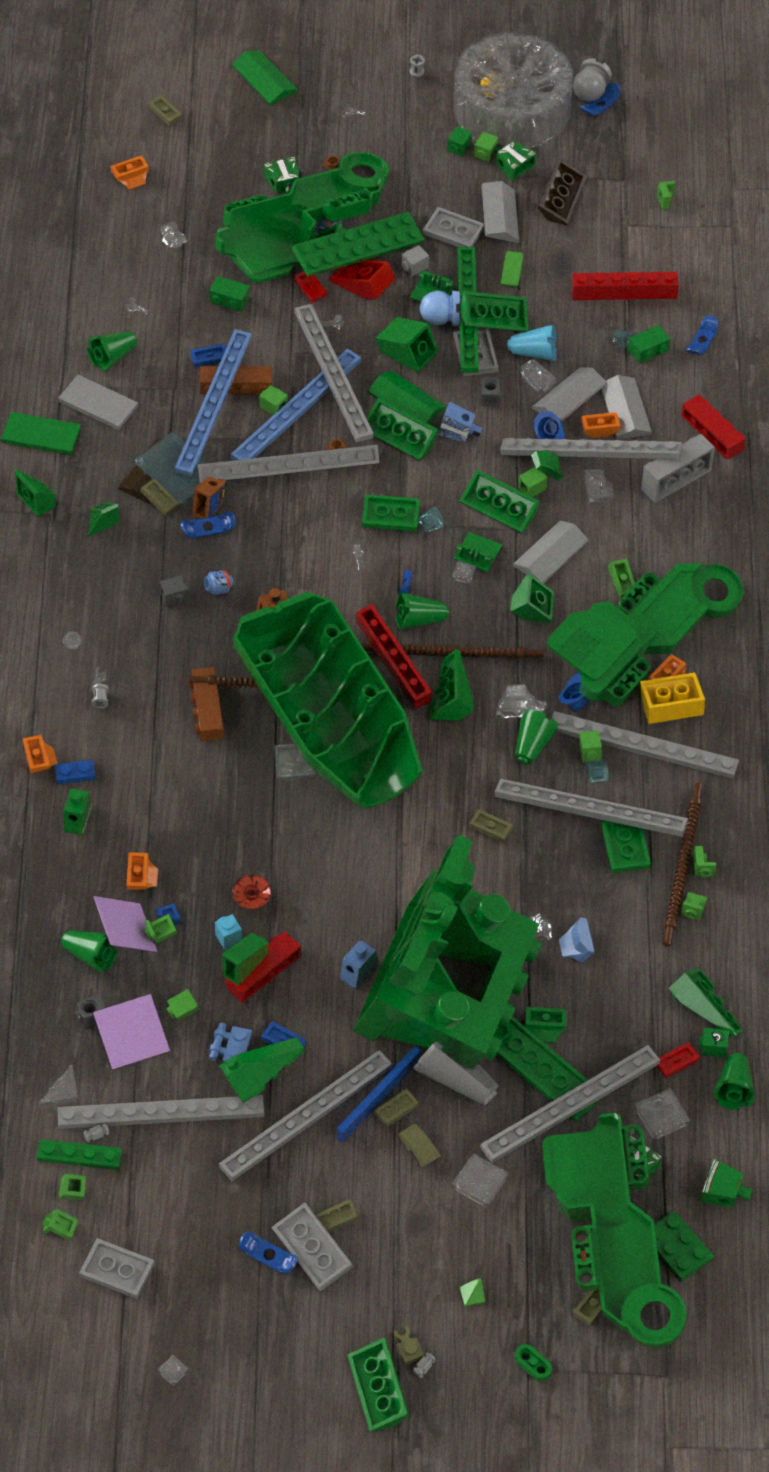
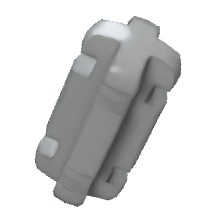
[84,1124,109,1142]
[413,1353,436,1378]

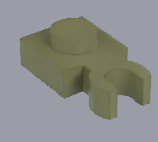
[394,1326,424,1366]

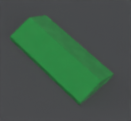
[232,50,298,106]
[460,291,529,332]
[368,370,446,424]
[366,398,439,461]
[459,470,540,533]
[347,1337,409,1432]

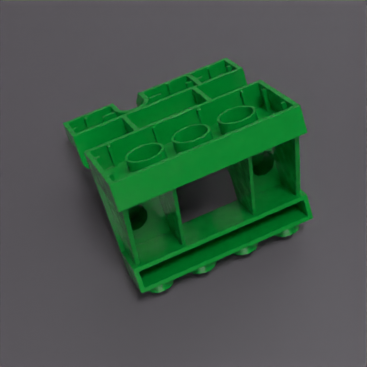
[352,834,542,1070]

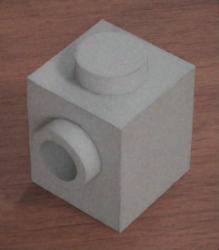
[401,245,429,276]

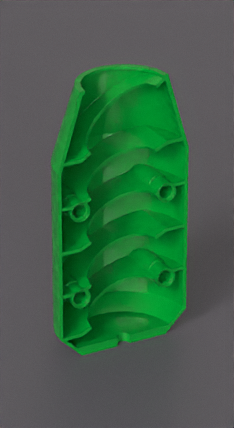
[233,592,422,809]

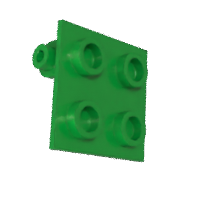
[410,271,456,302]
[454,532,503,572]

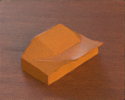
[110,155,149,190]
[581,412,621,438]
[648,654,686,680]
[23,735,58,774]
[126,852,158,890]

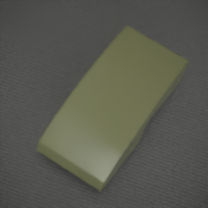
[398,1124,441,1167]

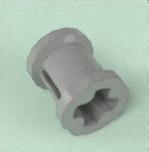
[410,55,425,78]
[92,684,109,709]

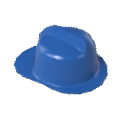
[534,411,565,439]
[559,672,590,712]

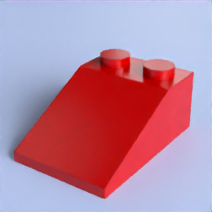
[329,260,395,300]

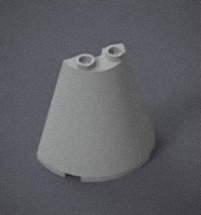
[414,1042,499,1105]

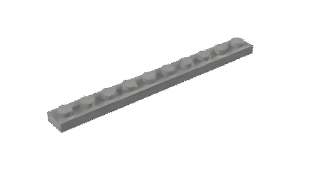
[295,304,374,443]
[500,438,682,459]
[197,445,379,483]
[552,711,739,779]
[495,779,688,837]
[480,1045,660,1163]
[219,1050,392,1181]
[58,1095,264,1129]

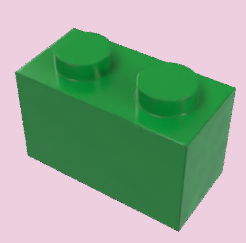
[209,276,250,312]
[628,325,670,364]

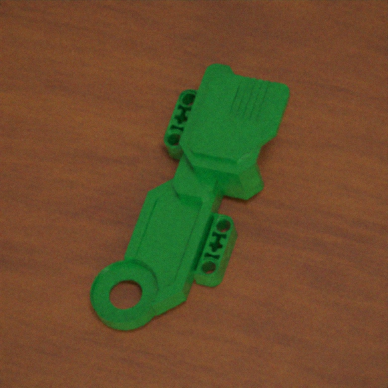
[215,152,389,283]
[547,563,743,707]
[542,1113,687,1348]

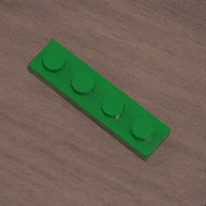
[37,1139,122,1170]

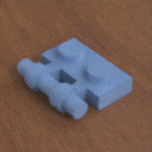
[209,1023,252,1063]

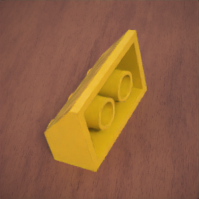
[640,672,705,724]

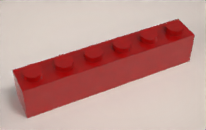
[571,272,679,300]
[356,604,432,710]

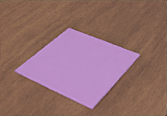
[93,896,158,952]
[93,994,170,1069]

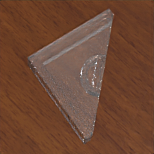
[39,1065,78,1107]

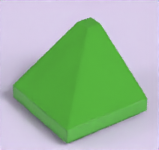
[460,1278,485,1307]

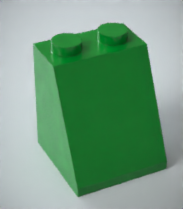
[375,317,439,373]

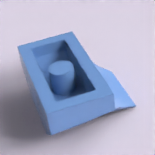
[559,917,594,962]

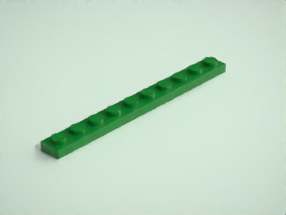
[458,247,479,373]

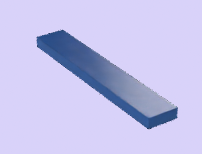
[337,1046,421,1143]

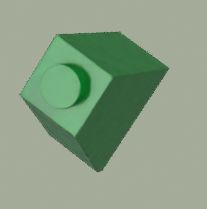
[222,933,268,986]

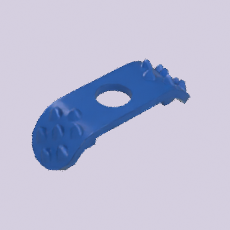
[580,82,621,116]
[685,315,719,355]
[181,512,235,538]
[239,1232,298,1274]

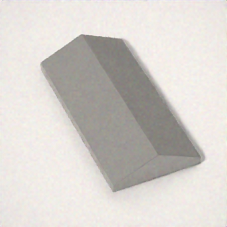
[482,181,519,243]
[532,367,607,421]
[601,375,652,439]
[513,520,589,584]

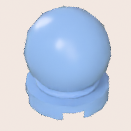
[419,290,460,326]

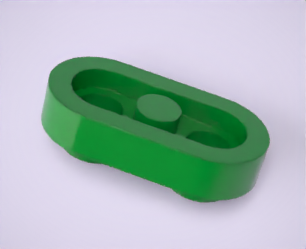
[515,1344,552,1381]

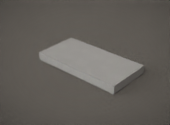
[58,375,138,430]
[271,1203,354,1292]

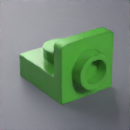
[657,181,676,210]
[693,846,716,877]
[681,892,707,920]
[42,1209,78,1240]

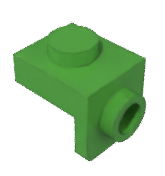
[144,914,178,944]

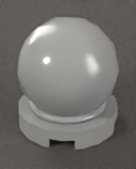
[573,58,612,102]

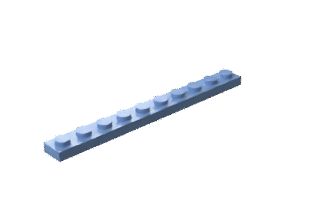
[175,329,252,477]
[231,349,361,460]

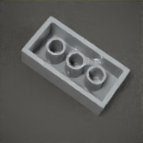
[641,434,715,503]

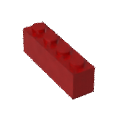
[681,394,746,460]
[226,931,301,1003]

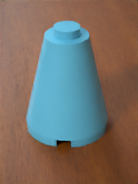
[507,325,557,361]

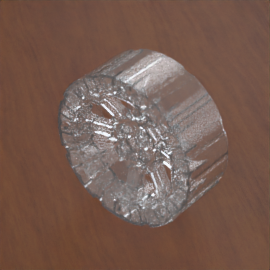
[453,32,573,148]

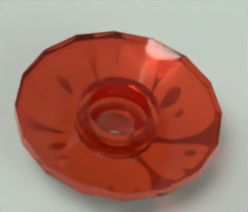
[232,875,271,909]

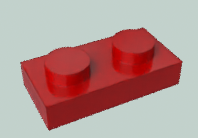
[294,271,327,303]
[656,1042,700,1079]

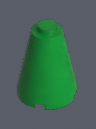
[87,331,137,371]
[395,593,449,630]
[515,709,559,765]
[61,930,118,973]
[713,1053,755,1110]

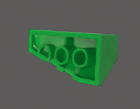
[429,649,473,721]
[669,968,744,1037]
[219,1037,305,1103]

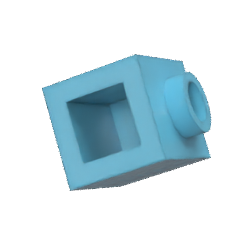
[215,914,242,950]

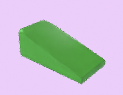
[501,251,523,287]
[608,558,635,597]

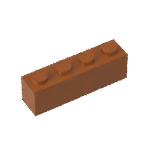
[200,366,272,395]
[188,667,223,741]

